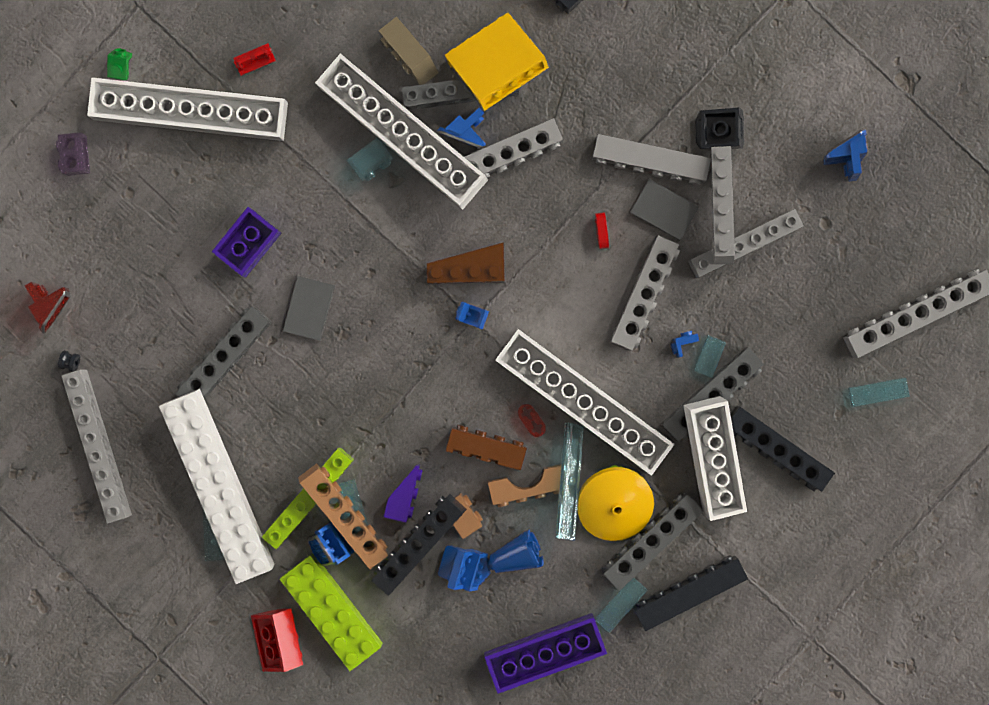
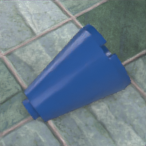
[488,530,544,573]

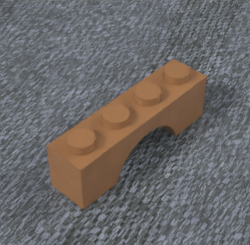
[488,464,568,507]

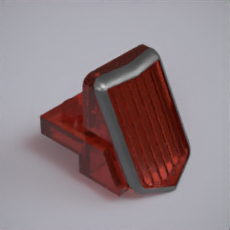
[25,282,70,334]

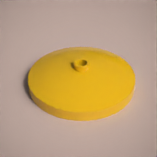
[577,467,654,541]

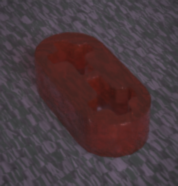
[518,404,546,437]

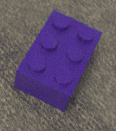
[212,207,282,277]

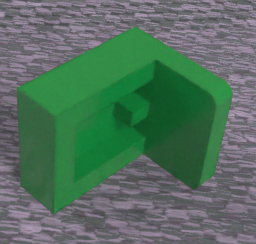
[107,48,132,81]

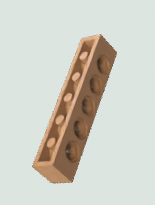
[298,463,388,569]

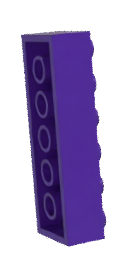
[484,613,607,694]

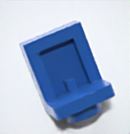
[455,302,489,329]
[671,331,699,358]

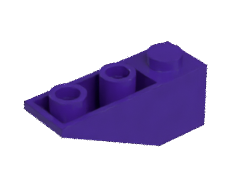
[384,464,423,522]

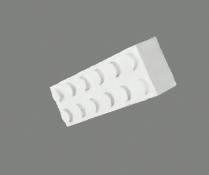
[683,396,747,521]

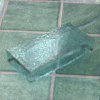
[694,335,726,378]

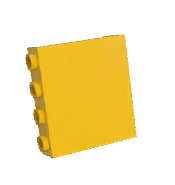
[445,13,549,111]

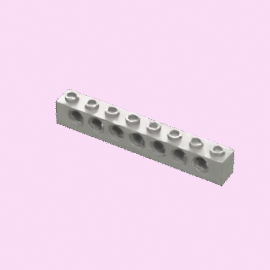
[843,269,989,358]
[62,370,132,524]

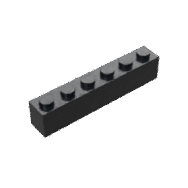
[633,555,748,632]

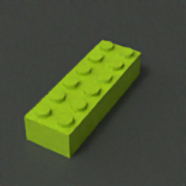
[280,553,383,671]

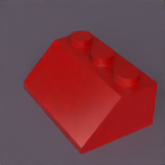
[251,608,303,672]

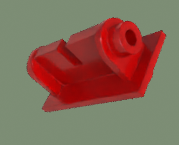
[233,43,276,76]

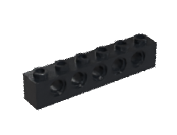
[730,406,835,492]
[371,494,467,596]

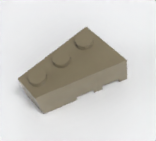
[379,16,439,85]

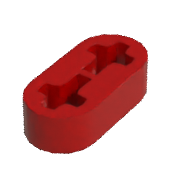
[595,212,609,249]

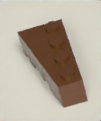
[427,242,505,284]
[446,424,527,470]

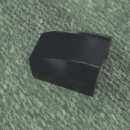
[695,107,744,149]

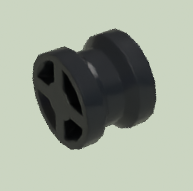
[58,350,80,372]

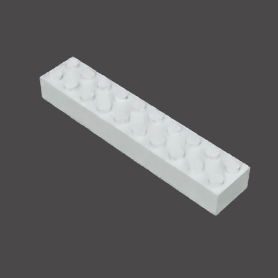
[315,53,488,209]
[87,78,288,141]
[495,329,674,476]
[159,389,275,584]

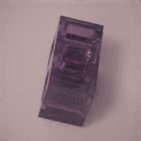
[56,132,90,176]

